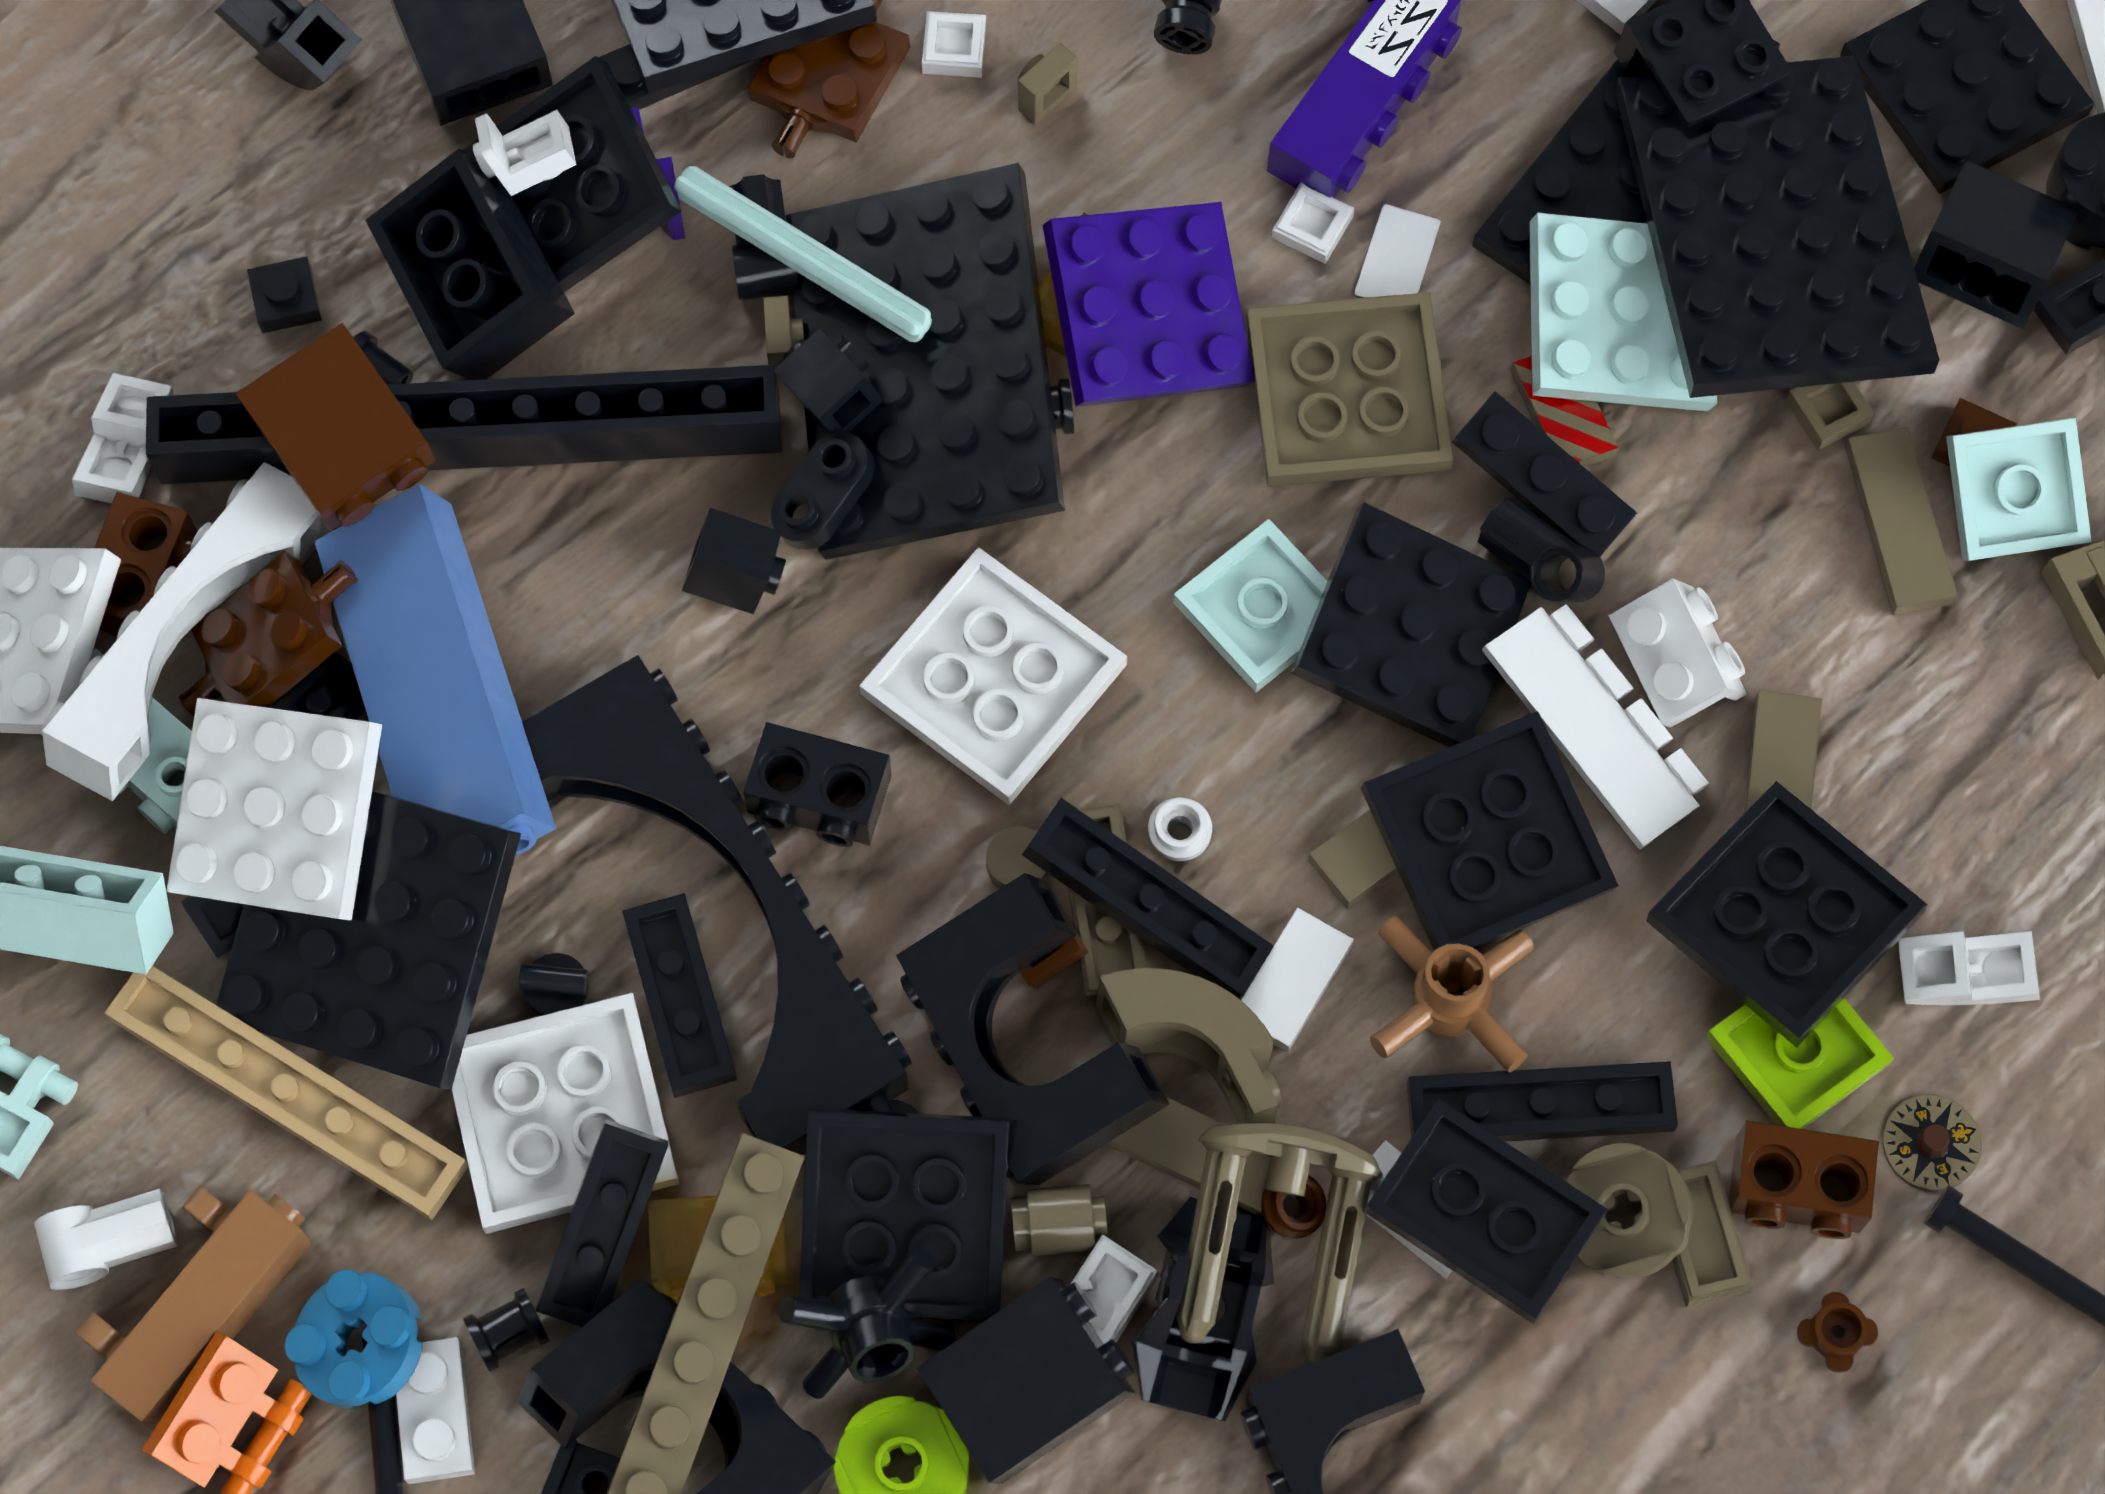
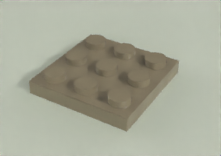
[1246,292,1454,487]

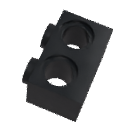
[743,722,892,847]

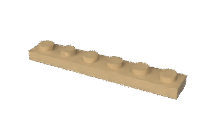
[104,966,469,1221]

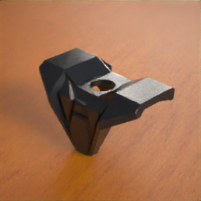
[1132,1197,1274,1421]

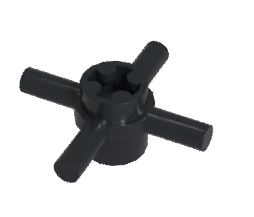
[779,1248,955,1399]

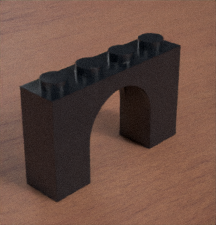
[896,873,1169,1185]
[517,1278,836,1494]
[1240,1329,1425,1494]

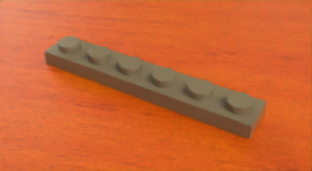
[607,1133,805,1494]

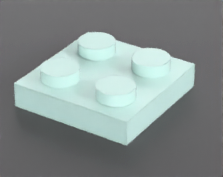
[1946,418,2092,561]
[1173,519,1327,693]

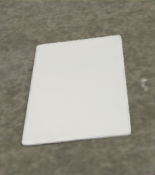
[1354,204,1441,298]

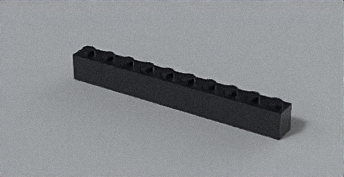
[146,365,782,484]

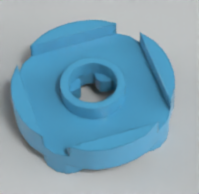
[285,1269,423,1409]

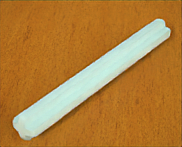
[674,166,932,342]

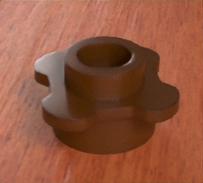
[1797,1292,1878,1373]

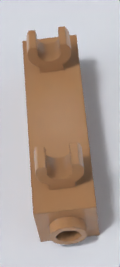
[75,1186,312,1431]

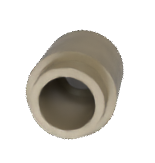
[1011,1184,1108,1256]

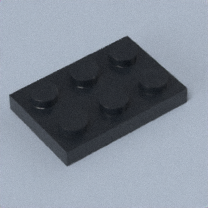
[1364,1099,1608,1324]

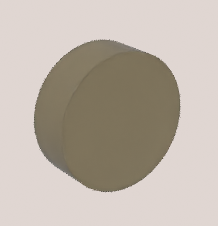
[986,826,1048,888]

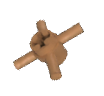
[1370,916,1534,1072]

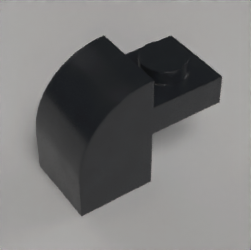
[214,0,362,90]

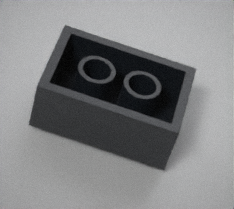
[365,148,575,380]

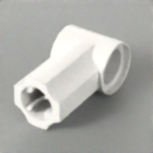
[34,1188,178,1290]

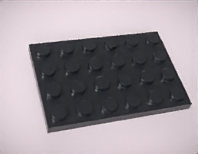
[1615,56,1940,398]
[786,163,1065,560]

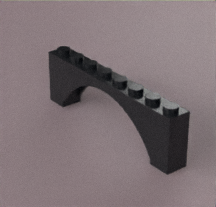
[522,655,912,1155]

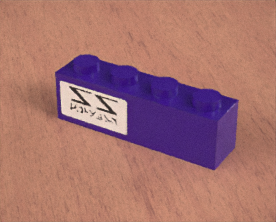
[1267,0,1462,198]

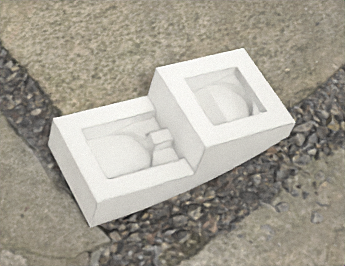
[72,373,173,504]
[1898,931,2040,1005]

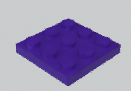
[1043,202,1254,407]

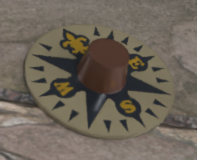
[1883,1094,1982,1191]

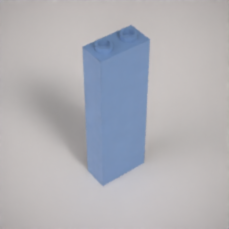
[314,483,556,855]

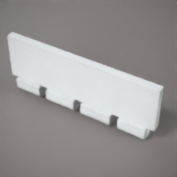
[1482,604,1709,850]

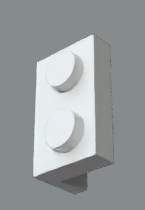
[1608,578,1747,728]

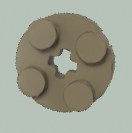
[1566,1143,1693,1279]

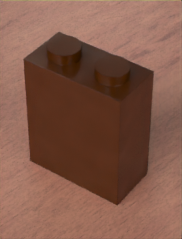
[236,323,436,531]

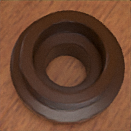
[1261,1175,1327,1239]

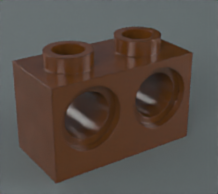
[94,492,198,636]
[1729,1120,1879,1239]

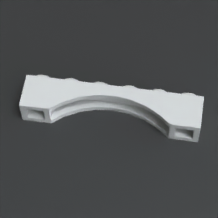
[41,462,329,801]

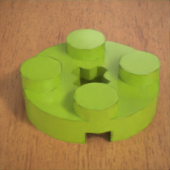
[834,1395,970,1494]

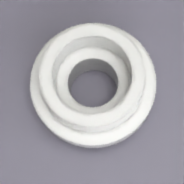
[1148,797,1212,861]

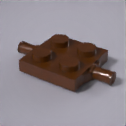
[748,0,911,158]
[179,550,358,716]

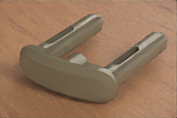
[1176,1123,1383,1364]

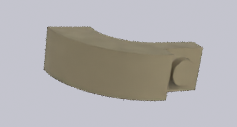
[1096,968,1282,1123]

